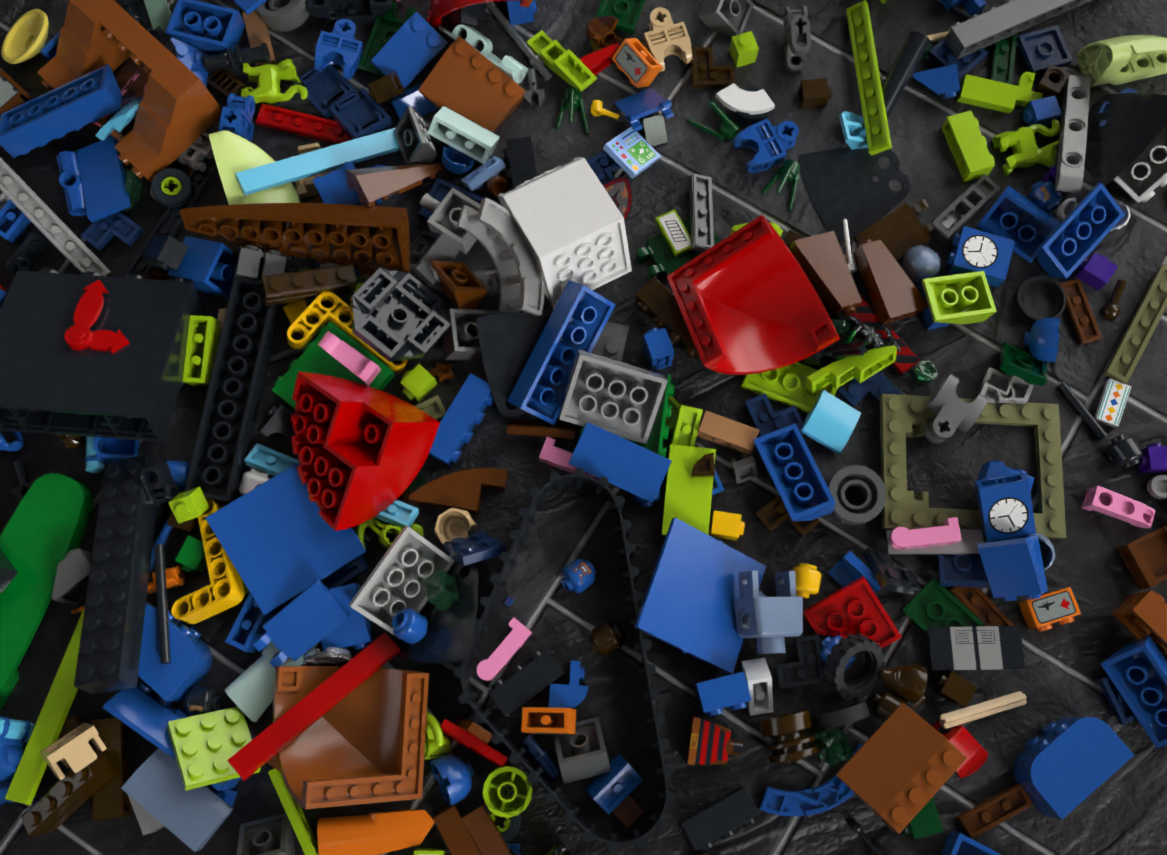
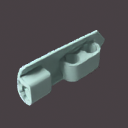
[438,25,528,84]
[225,642,319,722]

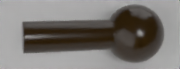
[1101,279,1127,321]

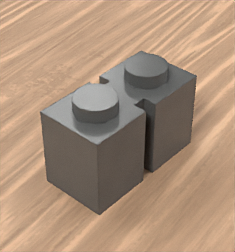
[234,245,287,280]

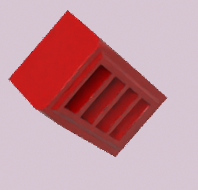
[579,43,620,76]

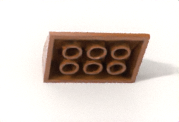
[418,36,526,133]
[836,703,967,834]

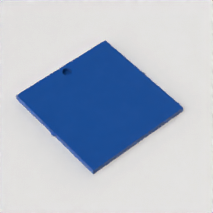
[206,462,367,616]
[635,517,766,674]

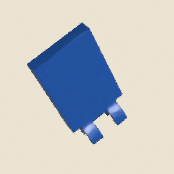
[253,579,350,668]

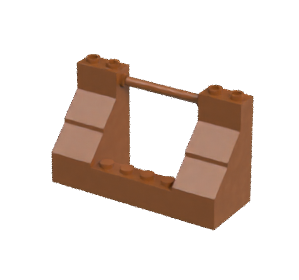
[37,0,222,182]

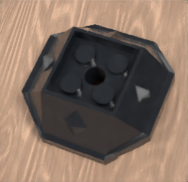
[350,268,451,362]

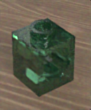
[813,728,852,765]

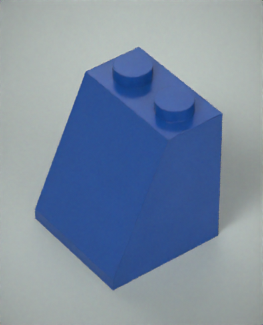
[167,236,236,301]
[977,535,1048,601]
[321,583,374,656]

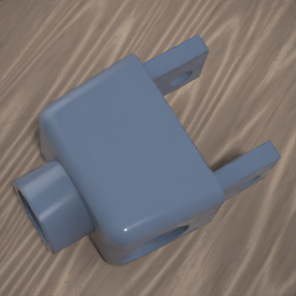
[734,571,803,654]

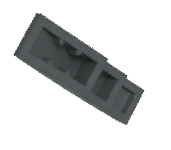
[931,174,1000,239]

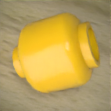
[791,563,822,599]

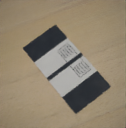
[928,626,1025,670]

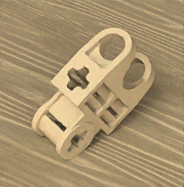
[643,7,692,72]

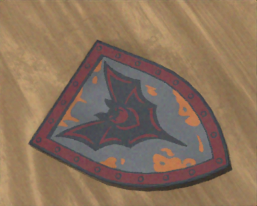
[603,176,633,223]

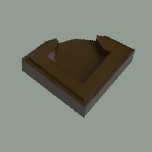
[692,453,715,478]

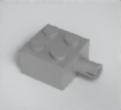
[420,187,480,254]

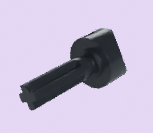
[804,342,867,368]

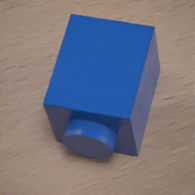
[1023,96,1062,127]

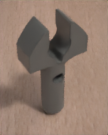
[524,68,545,107]

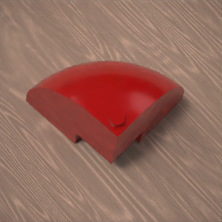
[291,372,440,531]

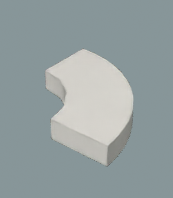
[716,83,775,115]

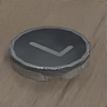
[303,647,351,666]

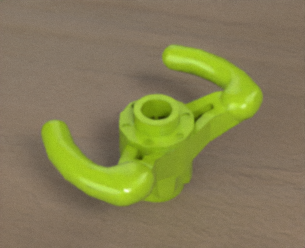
[355,517,424,549]
[424,712,450,760]

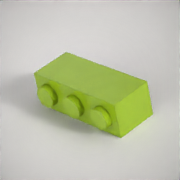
[941,110,995,182]
[182,315,221,387]

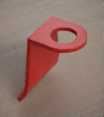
[933,720,988,778]

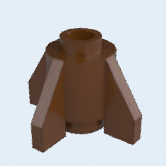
[586,15,624,52]

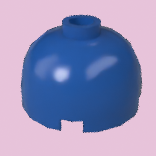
[1024,318,1060,363]
[430,754,474,806]

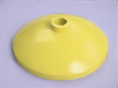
[1,9,49,64]

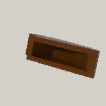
[409,468,509,514]

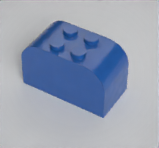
[138,604,212,702]
[1013,717,1134,820]

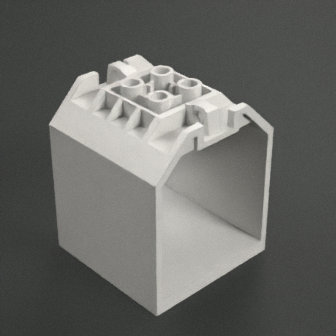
[498,157,632,309]

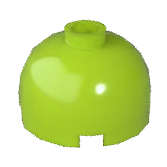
[483,766,532,818]

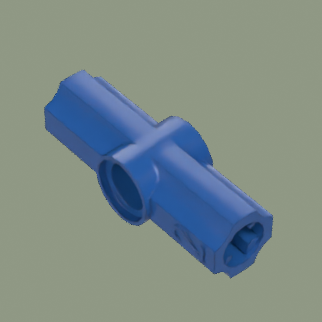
[56,151,87,216]

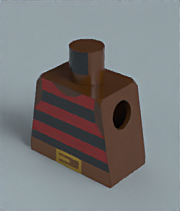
[686,717,743,765]

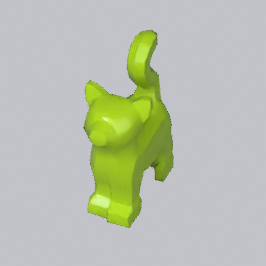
[241,58,308,104]
[992,119,1060,175]

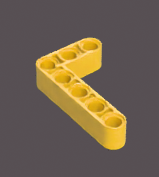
[287,291,407,373]
[171,498,244,625]

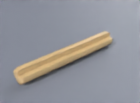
[939,691,1027,729]

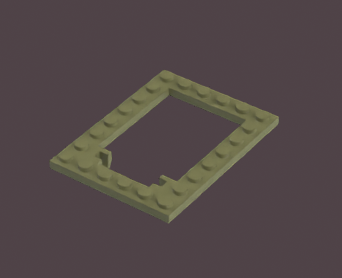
[880,394,1066,539]

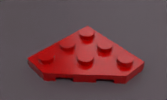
[803,576,902,648]

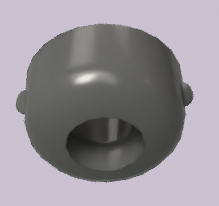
[256,0,310,32]
[827,465,886,525]

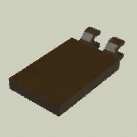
[852,199,937,261]

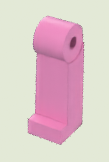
[317,331,381,386]
[539,437,598,480]
[1081,485,1156,528]
[889,517,962,550]
[476,617,533,681]

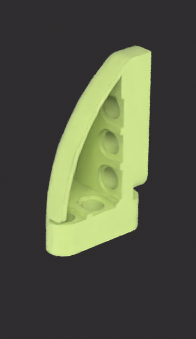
[1077,35,1167,88]
[209,130,301,205]

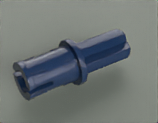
[520,734,561,779]

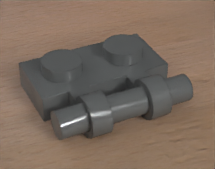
[176,132,214,171]

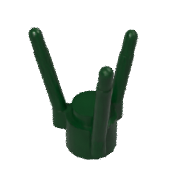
[555,88,589,135]
[686,100,740,141]
[762,159,800,210]

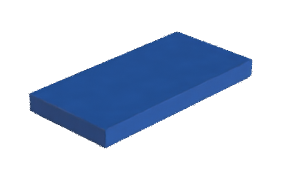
[76,136,131,223]
[568,422,672,503]

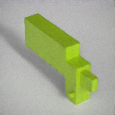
[957,72,1043,114]

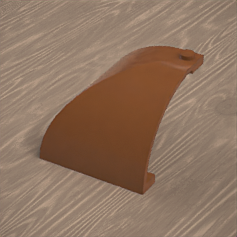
[273,666,429,809]

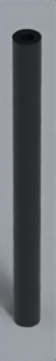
[154,544,171,664]

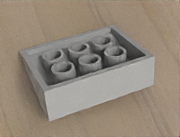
[559,349,668,444]
[349,525,455,639]

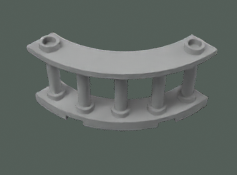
[457,198,545,316]

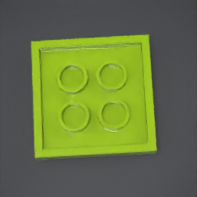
[167,706,261,791]

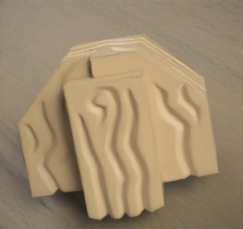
[435,508,477,544]

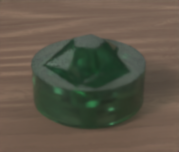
[914,360,938,383]

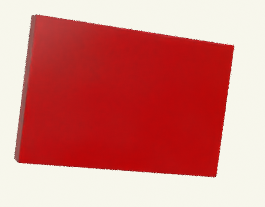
[441,719,508,768]

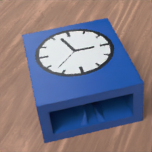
[946,226,1015,288]
[975,473,1036,542]

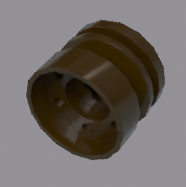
[759,710,819,764]

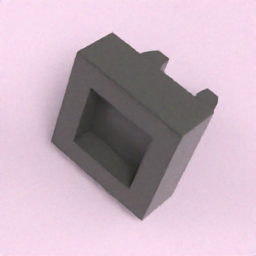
[731,454,758,484]

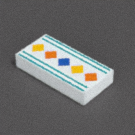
[1094,378,1131,428]

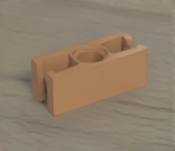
[697,411,759,455]

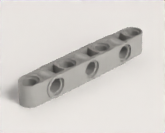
[1055,74,1091,194]

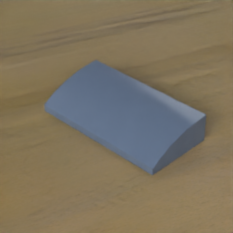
[121,748,234,852]

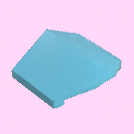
[839,111,868,149]

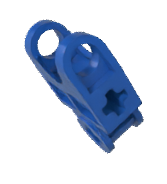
[315,19,363,80]
[219,93,255,142]
[732,118,799,173]

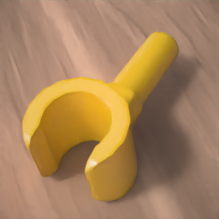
[591,100,619,119]

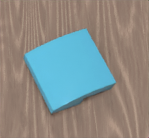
[96,97,143,141]
[801,390,861,454]

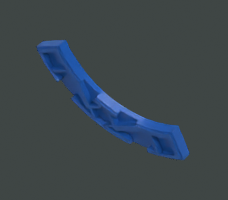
[758,743,862,816]

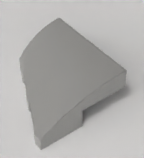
[977,367,1034,404]

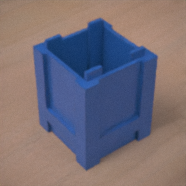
[312,161,375,206]

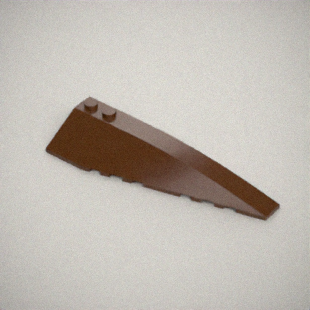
[180,203,410,275]

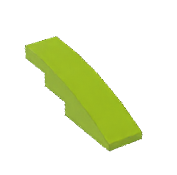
[526,30,597,92]
[807,345,897,395]

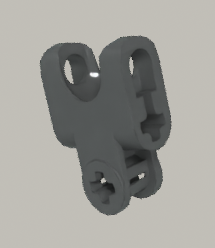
[783,6,811,73]
[924,374,988,444]

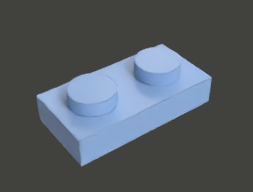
[461,156,506,191]

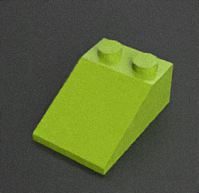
[922,271,997,324]

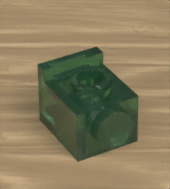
[422,569,459,611]

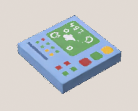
[603,127,661,179]

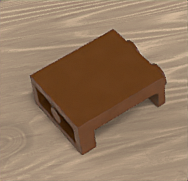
[1117,525,1167,590]

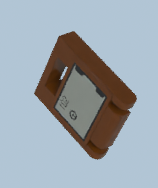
[0,68,33,115]

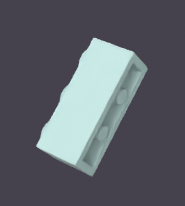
[428,106,500,164]

